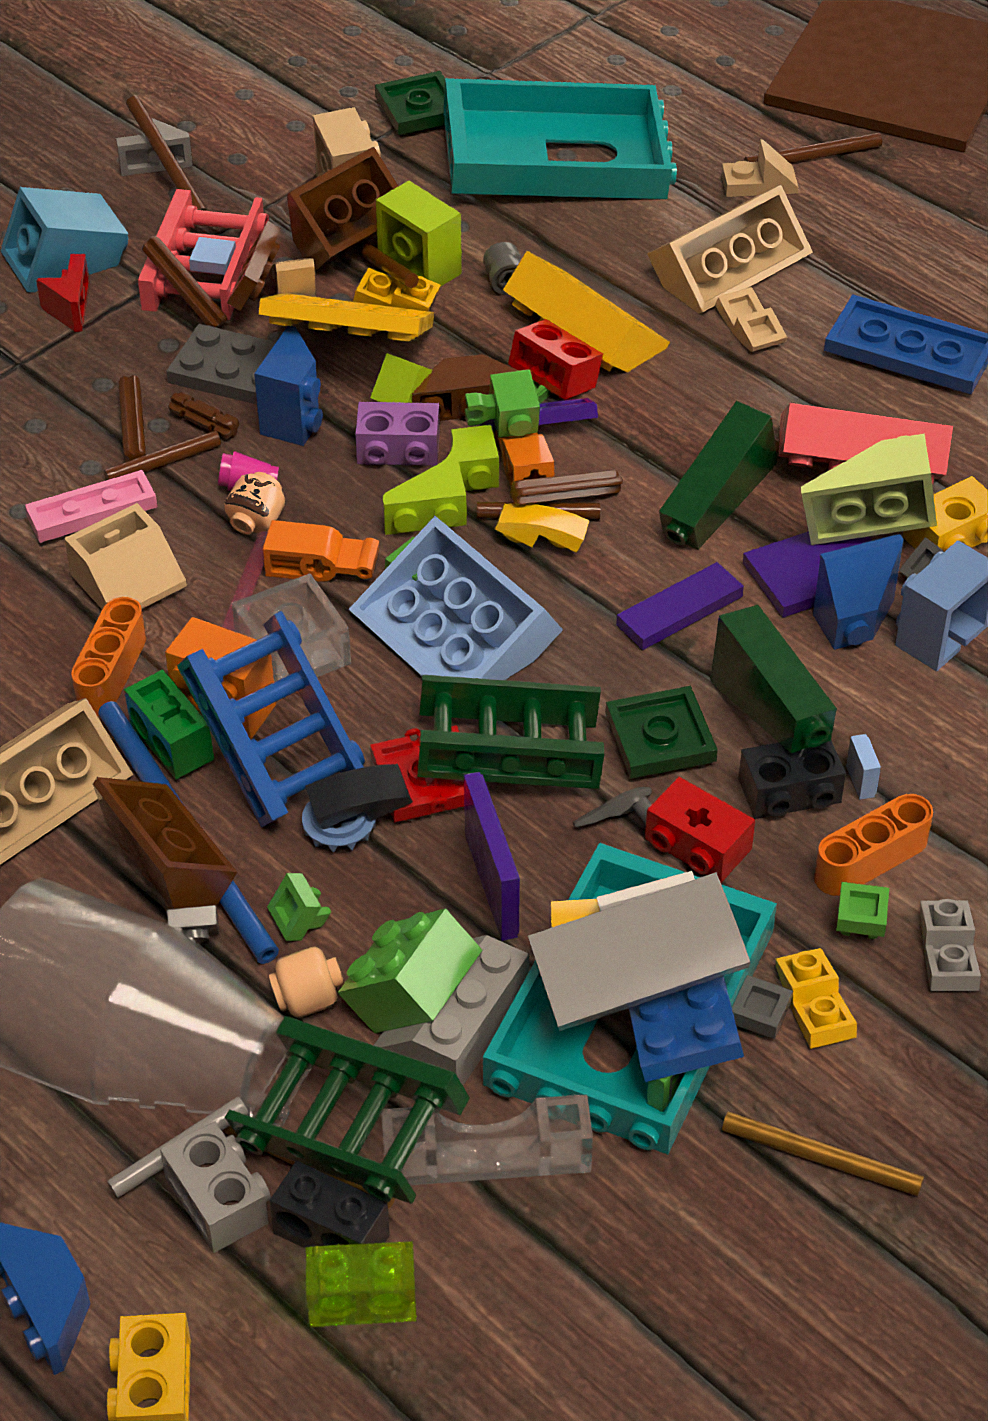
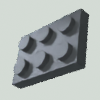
[166,324,276,405]

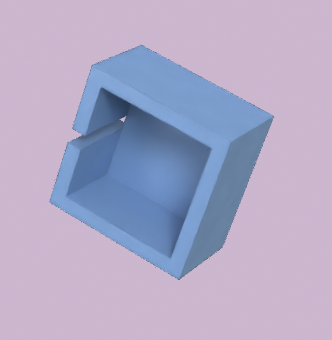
[895,540,988,671]

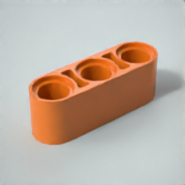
[71,597,146,716]
[814,794,933,896]

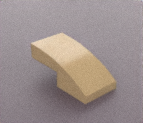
[715,287,787,352]

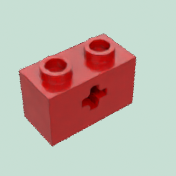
[645,776,755,883]

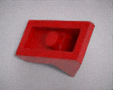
[36,254,90,332]

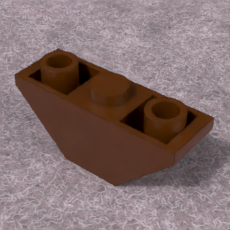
[412,354,519,421]

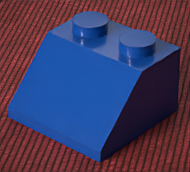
[254,326,323,446]

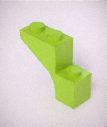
[383,425,499,535]

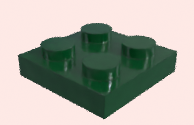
[375,71,445,135]
[605,685,718,779]

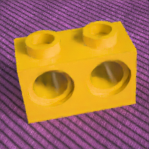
[107,1313,191,1421]

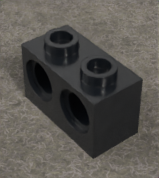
[738,740,846,819]
[269,1160,390,1276]

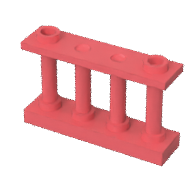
[138,189,269,320]

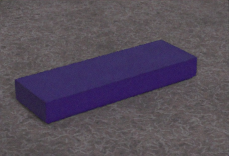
[474,398,598,430]
[616,562,744,650]

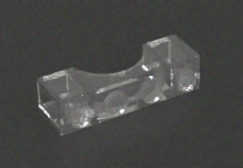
[382,1094,593,1185]

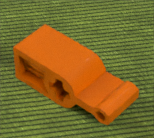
[495,430,555,489]
[263,520,380,582]

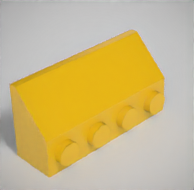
[503,251,670,372]

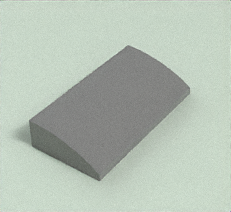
[528,872,750,1031]

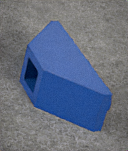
[0,1223,90,1375]

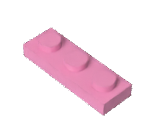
[25,470,157,543]

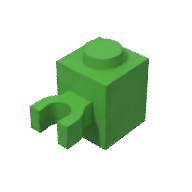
[465,369,540,438]

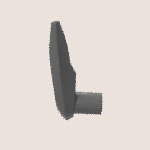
[573,787,652,827]

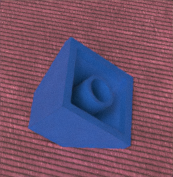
[813,534,904,650]

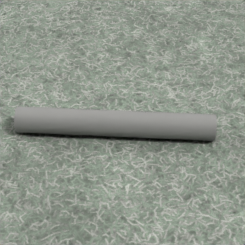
[107,1096,249,1198]

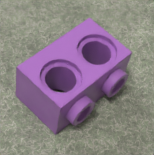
[356,402,440,466]

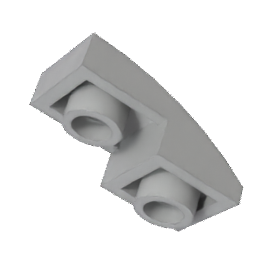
[920,899,981,991]

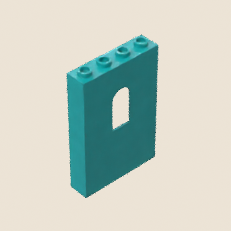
[443,78,677,199]
[483,843,777,1155]

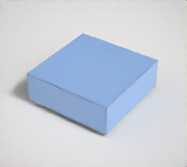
[189,237,236,275]
[846,734,881,800]

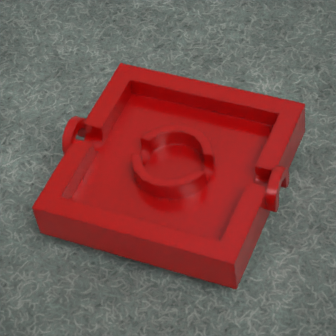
[370,725,464,823]

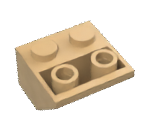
[64,503,187,609]

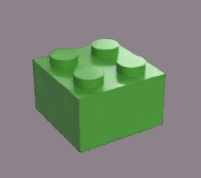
[337,908,482,1033]

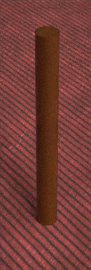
[126,96,207,211]
[744,132,882,163]

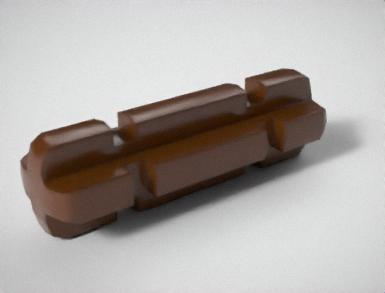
[168,392,240,439]

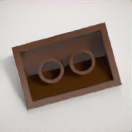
[287,146,398,271]
[93,777,238,909]

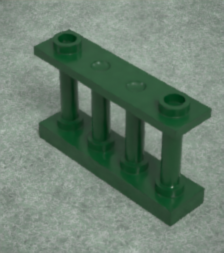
[417,675,605,789]
[224,1016,470,1204]

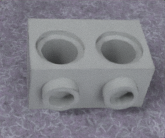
[160,1121,271,1253]

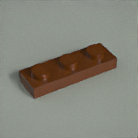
[227,221,281,311]

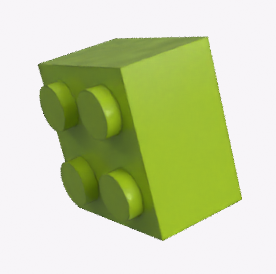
[376,181,462,286]

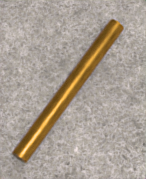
[722,1111,924,1196]

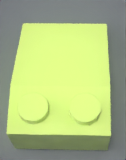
[801,434,937,545]

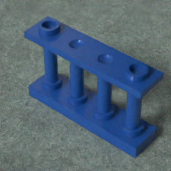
[177,611,365,828]

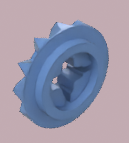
[302,801,376,852]

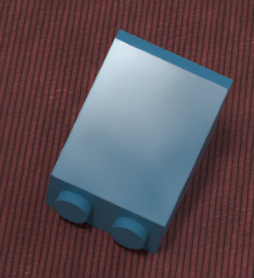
[0,187,128,292]

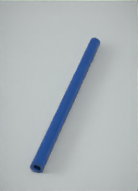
[98,701,279,964]

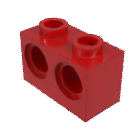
[508,319,603,400]

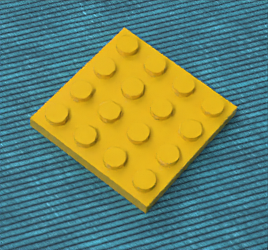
[259,293,434,341]

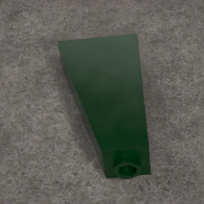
[659,400,778,550]
[710,605,837,753]

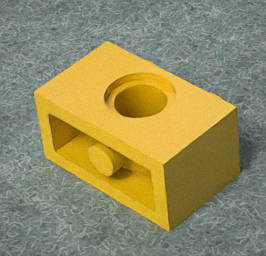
[903,476,988,551]

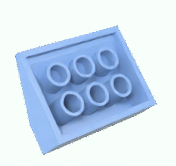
[349,516,563,680]

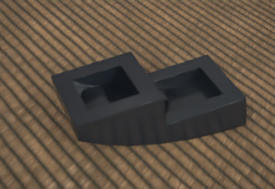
[305,764,413,830]

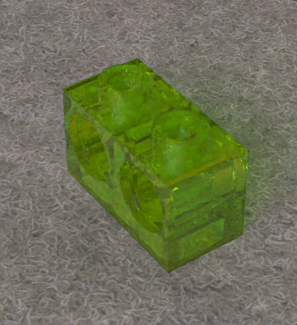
[306,1241,417,1327]

